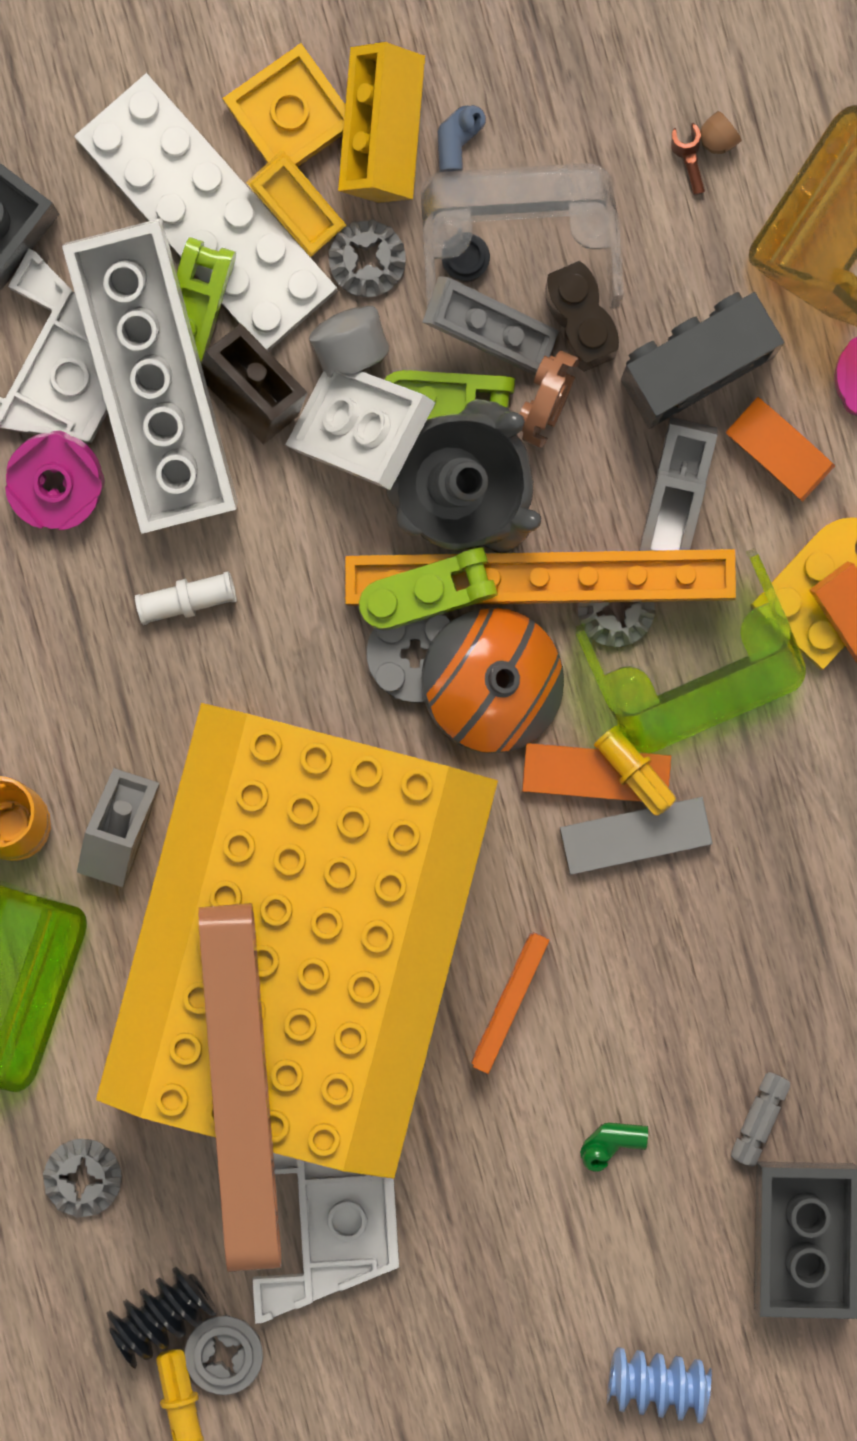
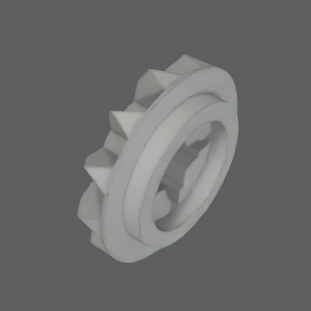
[329,219,406,297]
[578,602,655,647]
[43,1139,122,1218]
[185,1314,263,1395]

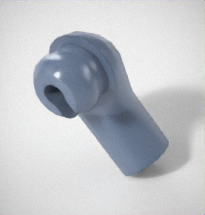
[437,105,486,173]

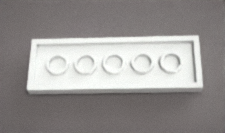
[74,73,338,352]

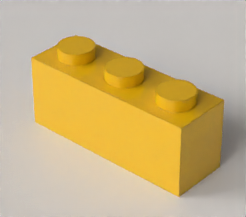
[338,42,425,203]

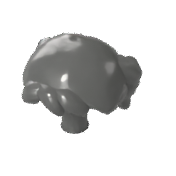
[386,399,541,553]

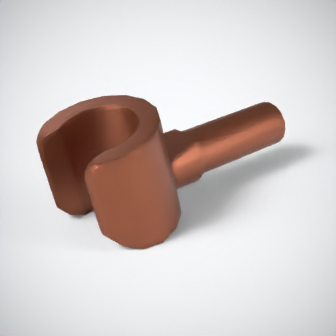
[671,123,705,195]

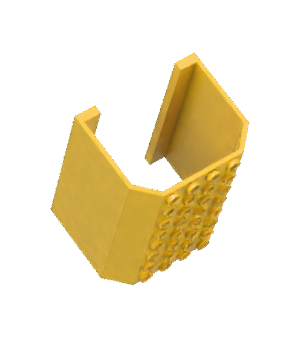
[96,703,498,1179]

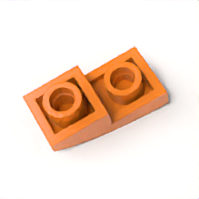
[725,397,835,502]

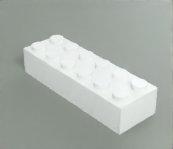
[62,218,238,534]

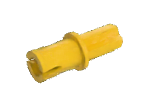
[594,725,676,816]
[156,1349,204,1441]

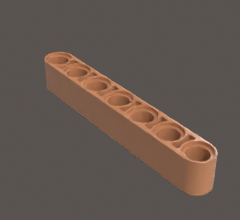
[198,903,282,1272]

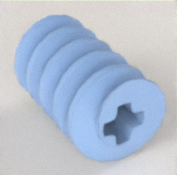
[607,1347,712,1424]

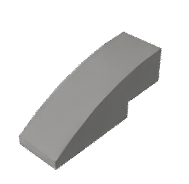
[639,417,718,551]

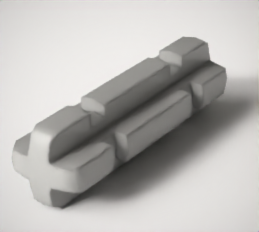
[731,1072,790,1167]

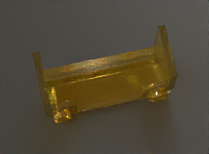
[749,105,857,327]

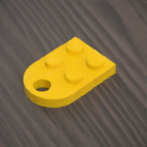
[750,517,857,670]

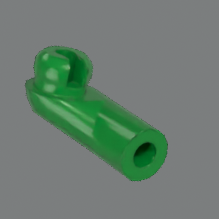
[580,1122,648,1172]

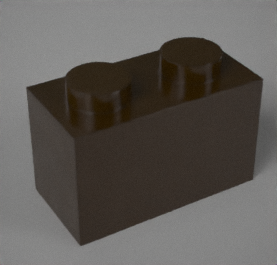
[201,324,307,445]

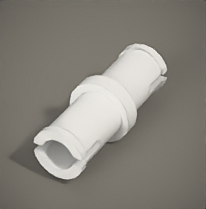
[135,571,237,625]

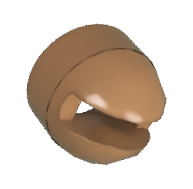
[700,111,742,154]

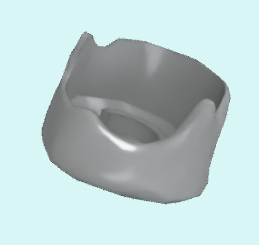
[309,306,389,378]

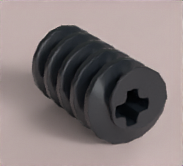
[107,1267,217,1369]

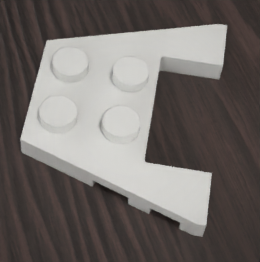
[0,248,108,444]
[253,1153,399,1324]

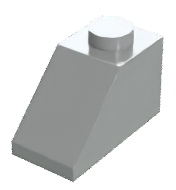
[77,768,159,887]

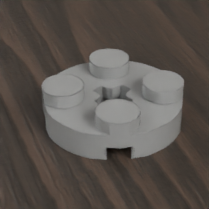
[367,614,451,703]

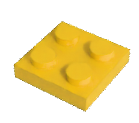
[222,43,345,167]

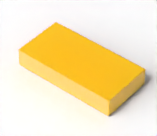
[246,151,346,257]

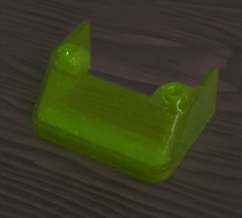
[576,548,806,753]
[0,880,87,1092]

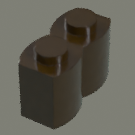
[545,261,619,372]

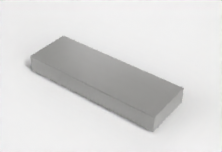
[422,276,559,375]
[559,797,713,875]

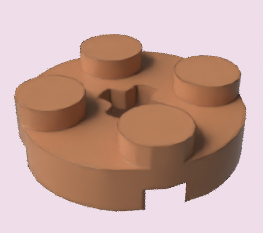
[519,350,580,448]

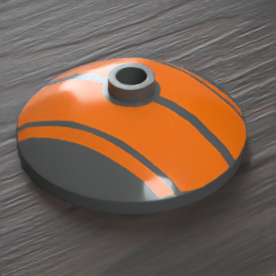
[421,608,564,753]

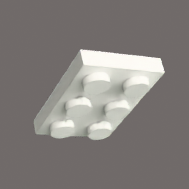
[285,371,435,490]

